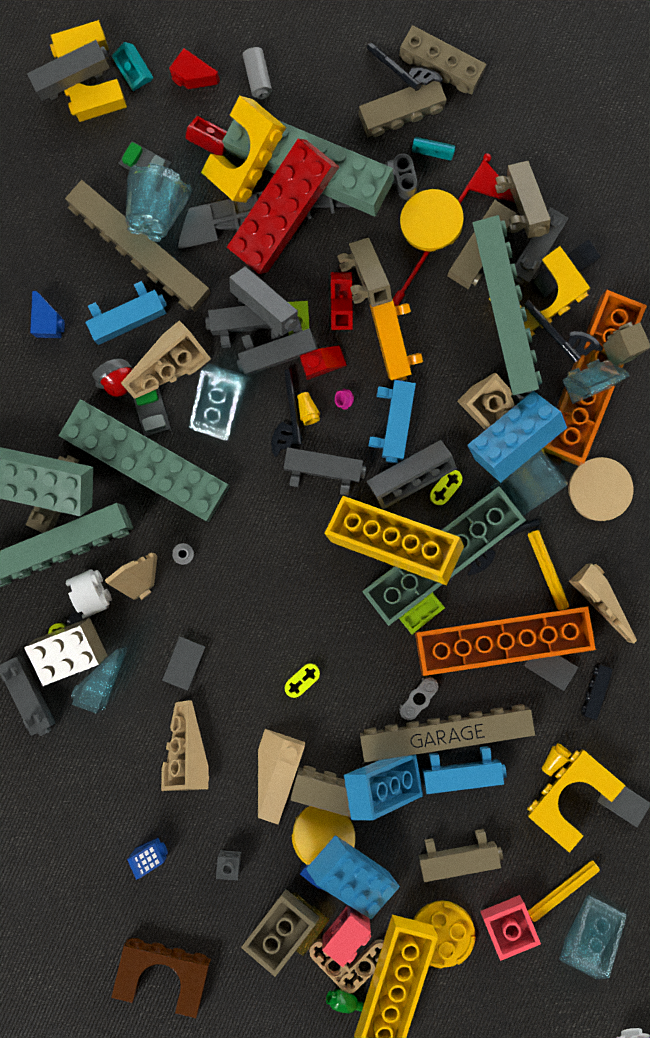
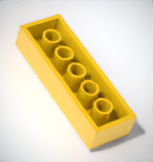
[325,496,464,586]
[354,915,438,1038]

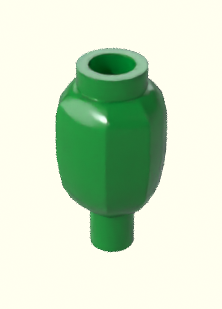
[326,989,364,1014]

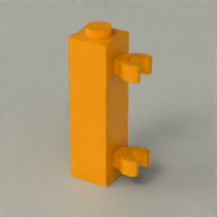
[370,299,423,381]

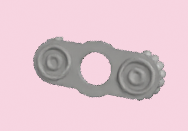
[399,676,439,720]

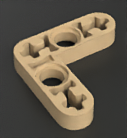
[309,938,384,993]

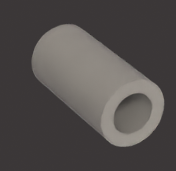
[243,47,272,99]

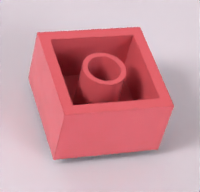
[480,895,541,961]
[322,905,371,967]

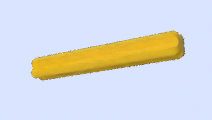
[528,530,569,611]
[528,861,600,922]

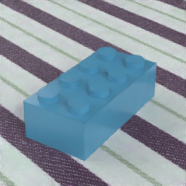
[468,391,567,483]
[344,754,423,820]
[306,835,400,919]

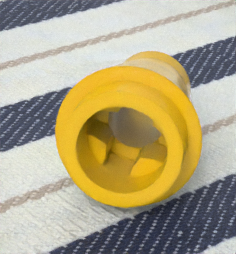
[297,392,320,425]
[541,743,571,776]

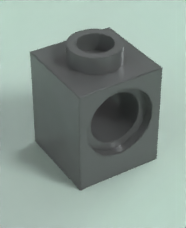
[216,850,241,881]

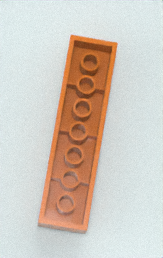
[540,290,647,466]
[415,607,596,676]

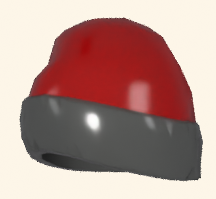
[92,359,132,397]

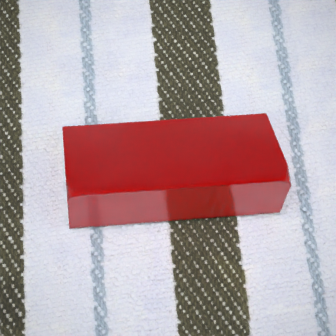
[186,116,227,156]

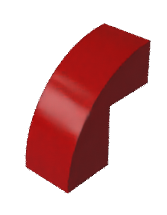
[331,272,353,330]

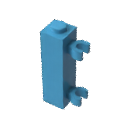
[86,281,167,345]
[369,380,416,463]
[422,746,507,794]

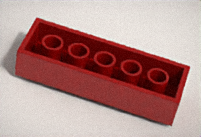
[227,139,339,274]

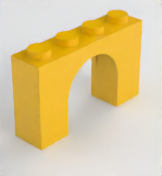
[50,20,127,122]
[201,96,286,203]
[489,246,590,337]
[527,749,626,853]

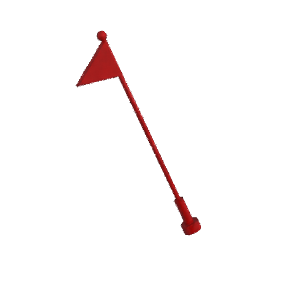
[393,153,515,306]

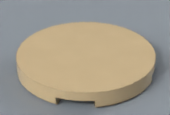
[568,457,633,521]

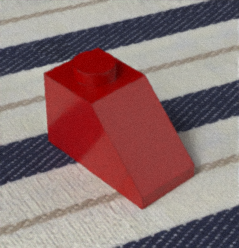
[169,48,220,89]
[300,346,347,380]

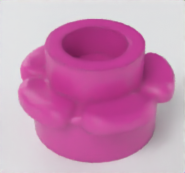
[335,389,354,410]

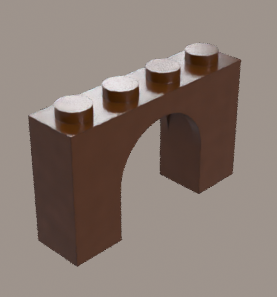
[111,938,211,1018]

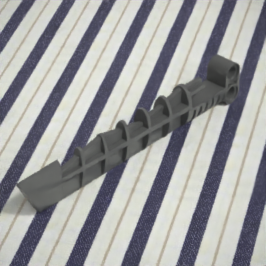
[178,153,417,249]

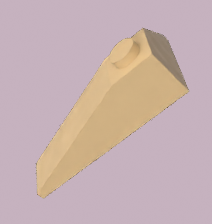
[121,321,211,399]
[458,373,515,430]
[105,553,157,600]
[569,564,637,643]
[161,700,209,791]
[258,729,305,824]

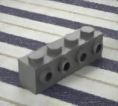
[367,440,457,510]

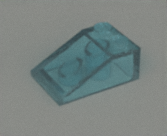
[563,359,630,404]
[188,364,249,441]
[490,449,568,516]
[71,647,128,714]
[559,896,627,980]

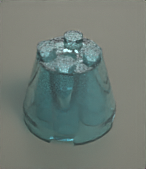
[126,163,192,242]

